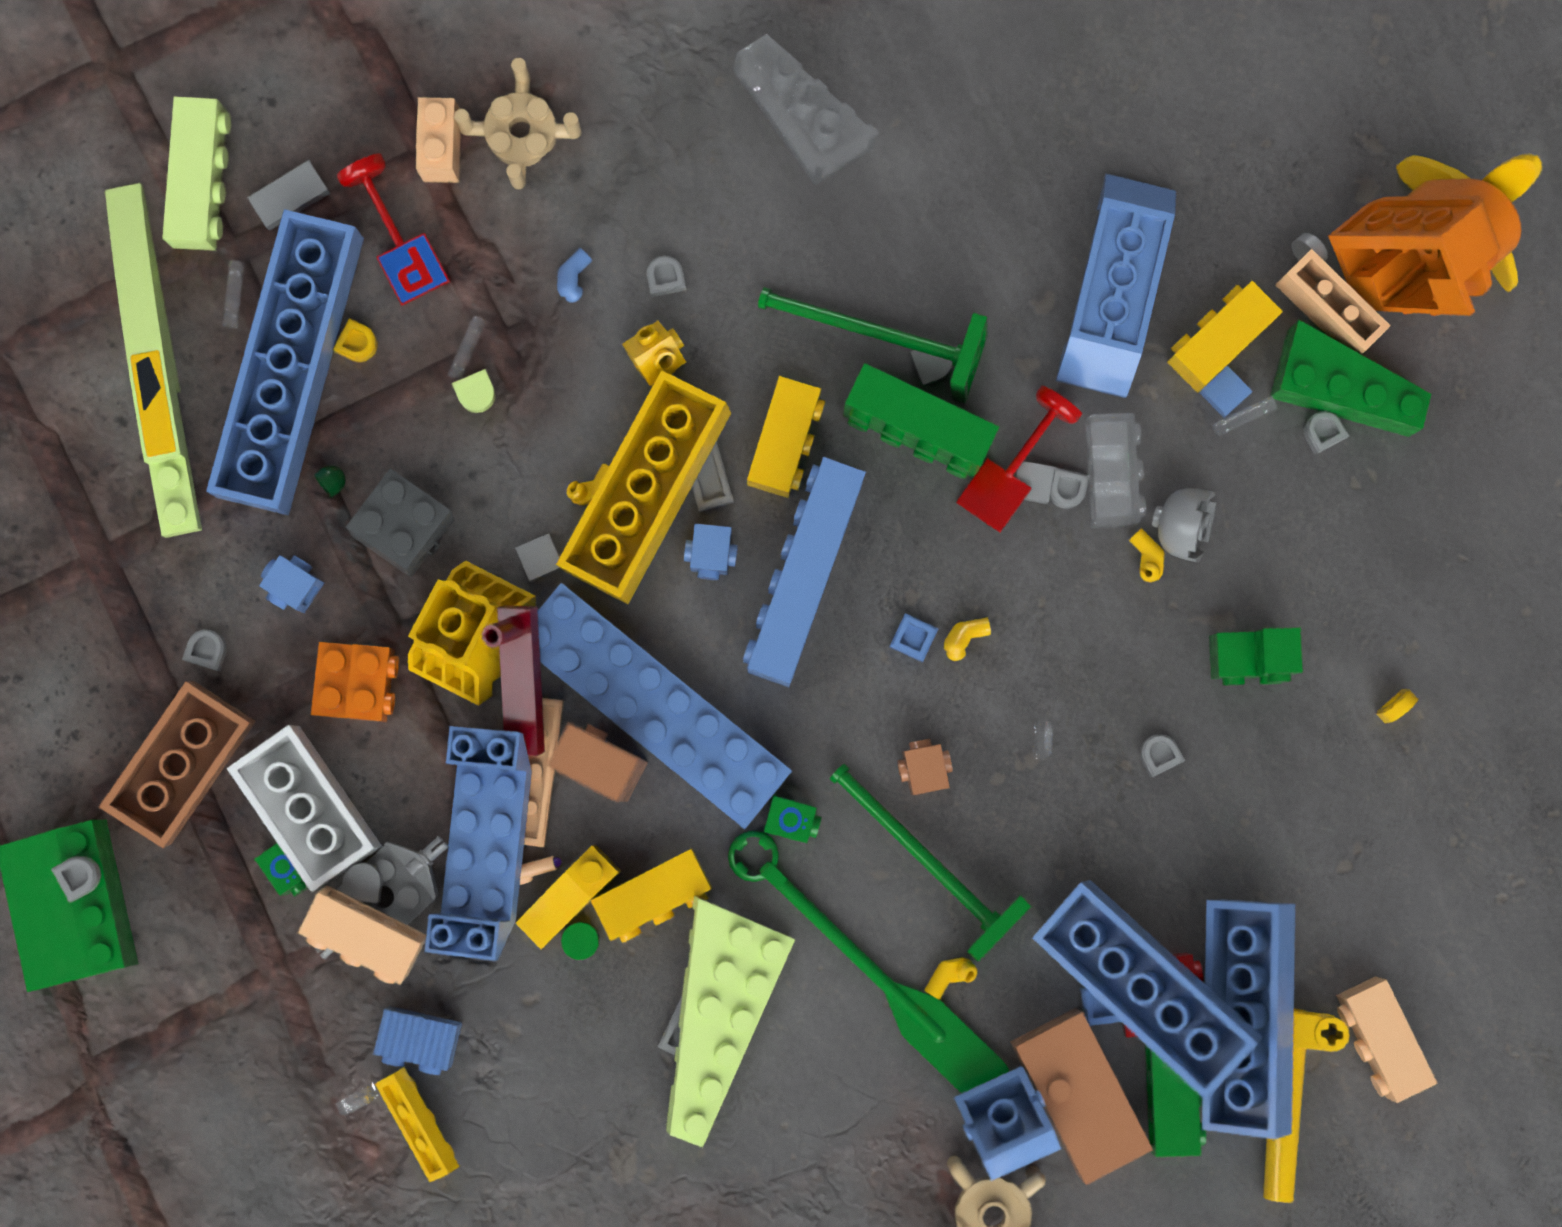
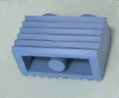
[373,1006,462,1075]

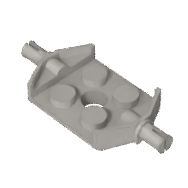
[315,836,449,959]

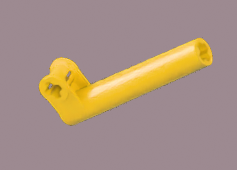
[1263,1008,1349,1203]

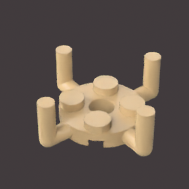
[454,58,581,189]
[947,1156,1046,1227]

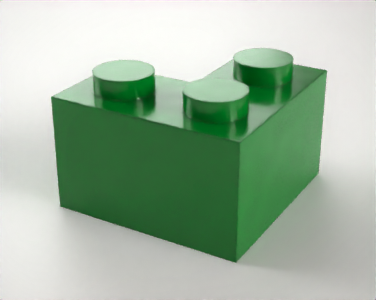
[1209,627,1303,686]

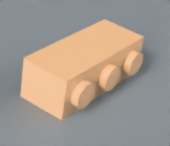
[1275,249,1391,354]
[298,885,426,984]
[1336,976,1438,1103]

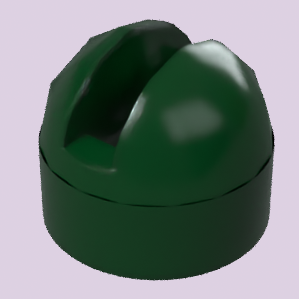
[314,465,346,498]

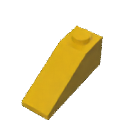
[516,844,621,949]

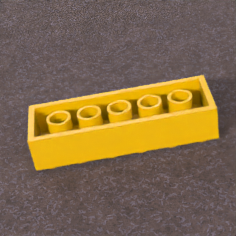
[556,370,731,605]

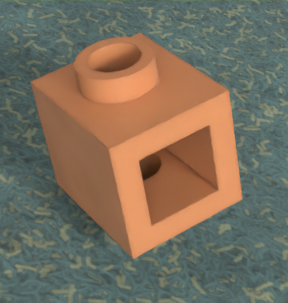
[897,739,953,795]

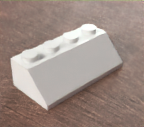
[227,725,383,892]

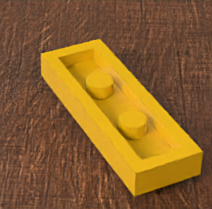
[375,1067,460,1182]

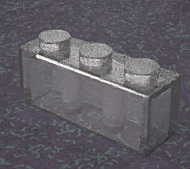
[1085,413,1146,529]

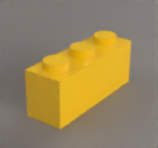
[1167,281,1283,393]
[747,376,826,498]
[591,848,712,943]

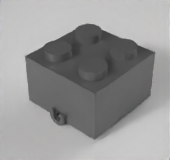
[346,468,455,578]

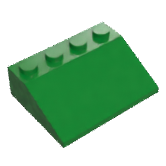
[0,819,139,992]

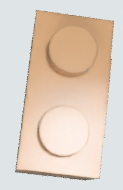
[416,97,461,182]

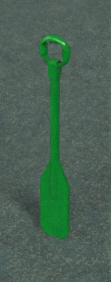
[728,830,1009,1094]

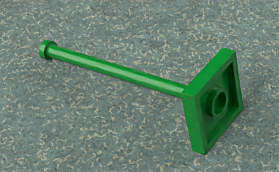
[758,287,988,404]
[829,763,1032,962]

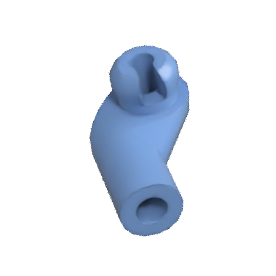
[557,248,592,303]

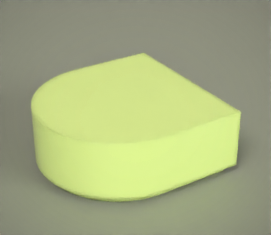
[452,369,495,413]

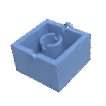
[954,1066,1061,1181]

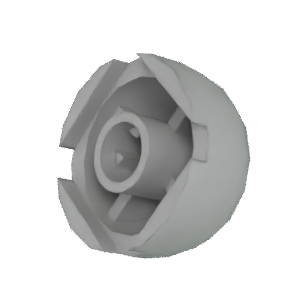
[1152,488,1216,563]

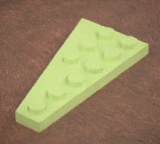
[666,896,795,1147]

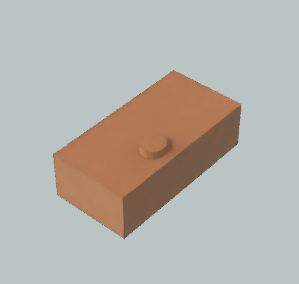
[99,681,256,848]
[547,724,648,802]
[1010,1008,1153,1185]

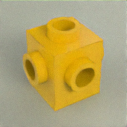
[622,321,686,386]

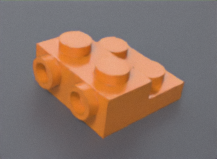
[311,642,399,722]

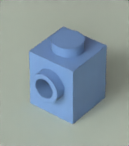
[684,524,737,580]
[259,555,324,613]

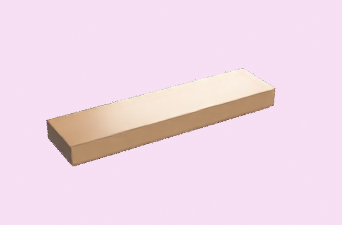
[524,698,564,847]

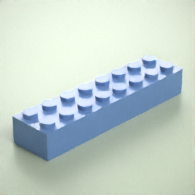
[206,209,364,515]
[538,583,792,829]

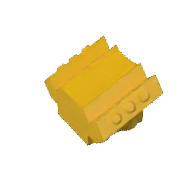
[408,561,536,706]

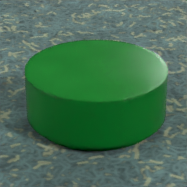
[561,922,600,960]

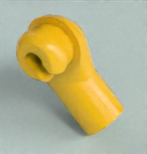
[566,463,609,506]
[1128,528,1165,582]
[944,617,991,661]
[924,957,978,1000]

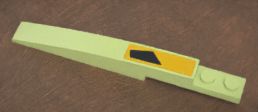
[105,183,202,538]

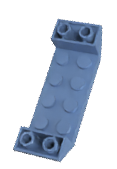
[1056,174,1176,398]
[425,726,532,961]

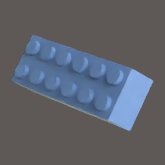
[743,457,866,688]
[1033,880,1263,1100]
[1202,899,1295,1139]

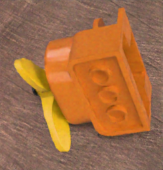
[1328,154,1542,316]

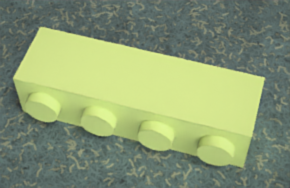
[162,97,231,250]

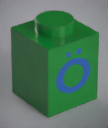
[764,796,822,844]
[255,843,308,897]

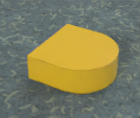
[333,318,378,362]
[1377,689,1419,723]

